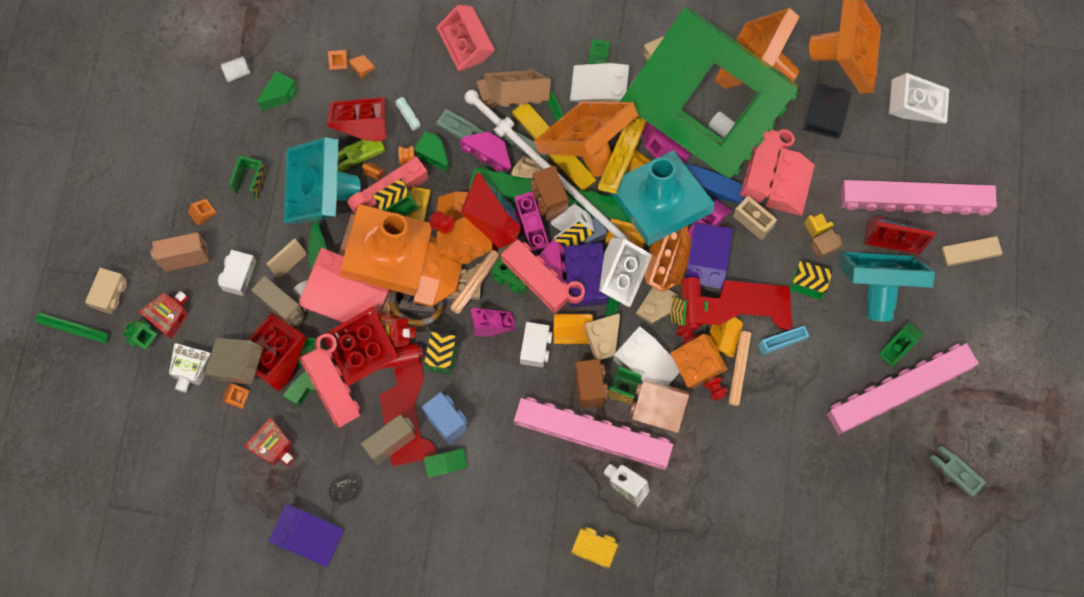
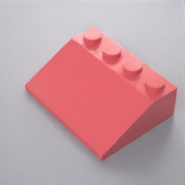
[298,248,389,323]

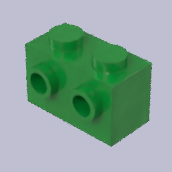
[491,256,528,296]

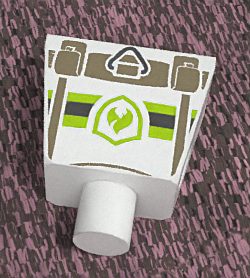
[169,343,211,393]
[604,464,650,507]

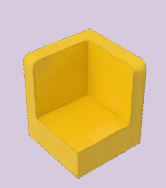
[804,214,834,239]

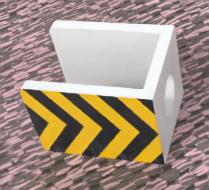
[551,204,595,246]

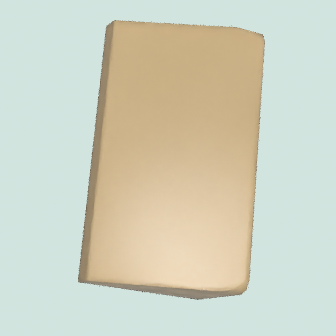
[267,239,306,279]

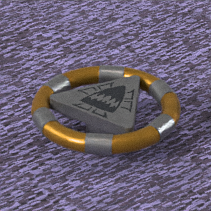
[388,290,444,327]

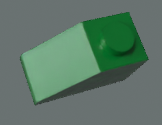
[257,71,298,110]
[414,132,449,173]
[878,322,924,367]
[424,448,468,477]

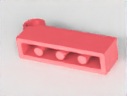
[740,129,795,203]
[347,157,429,213]
[501,240,585,314]
[299,334,360,427]

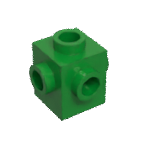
[122,319,157,350]

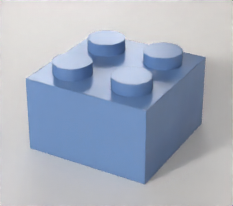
[422,392,467,445]

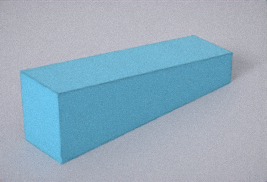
[758,326,809,356]

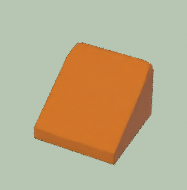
[328,50,348,70]
[348,55,375,79]
[362,162,387,181]
[188,199,217,226]
[221,383,250,409]

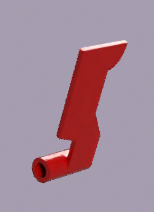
[681,277,792,331]
[377,343,438,467]

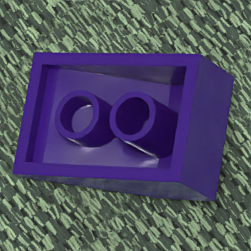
[685,222,733,289]
[268,504,344,567]

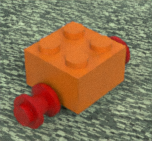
[429,211,497,264]
[670,325,728,401]

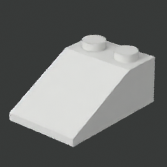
[570,63,629,102]
[889,73,949,124]
[599,238,652,307]
[613,326,680,386]

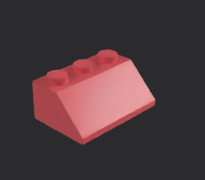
[436,5,495,71]
[766,148,815,216]

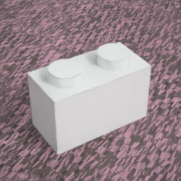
[218,250,257,296]
[520,322,553,367]

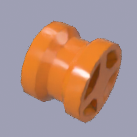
[398,146,415,165]

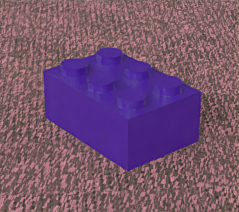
[564,243,609,308]

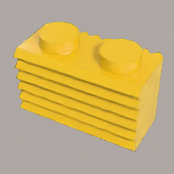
[571,527,618,569]

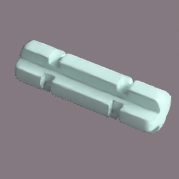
[395,97,421,130]

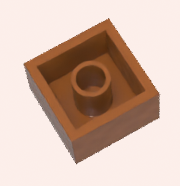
[530,165,568,220]
[575,359,608,409]

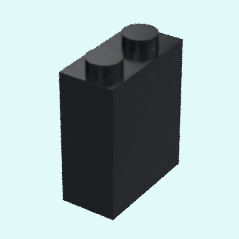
[803,84,852,139]

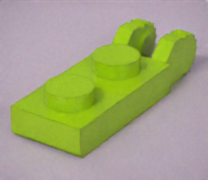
[337,139,385,171]

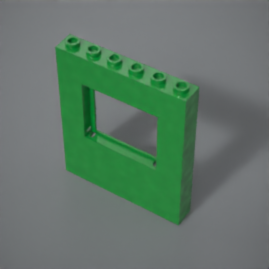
[619,6,799,179]

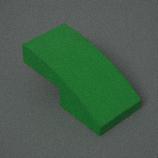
[587,39,610,65]

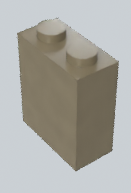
[251,276,305,328]
[204,338,263,385]
[361,415,415,466]

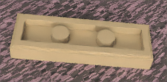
[941,236,1003,267]

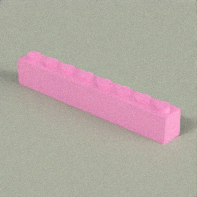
[841,180,997,215]
[827,343,979,435]
[514,397,673,470]

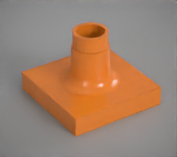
[809,0,881,94]
[714,8,799,89]
[534,101,638,177]
[339,204,432,296]

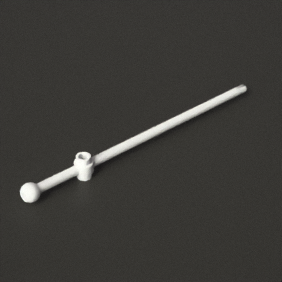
[464,90,627,240]

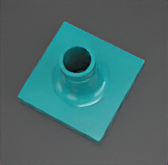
[284,137,360,225]
[611,150,714,246]
[838,252,935,321]

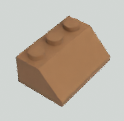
[484,70,551,107]

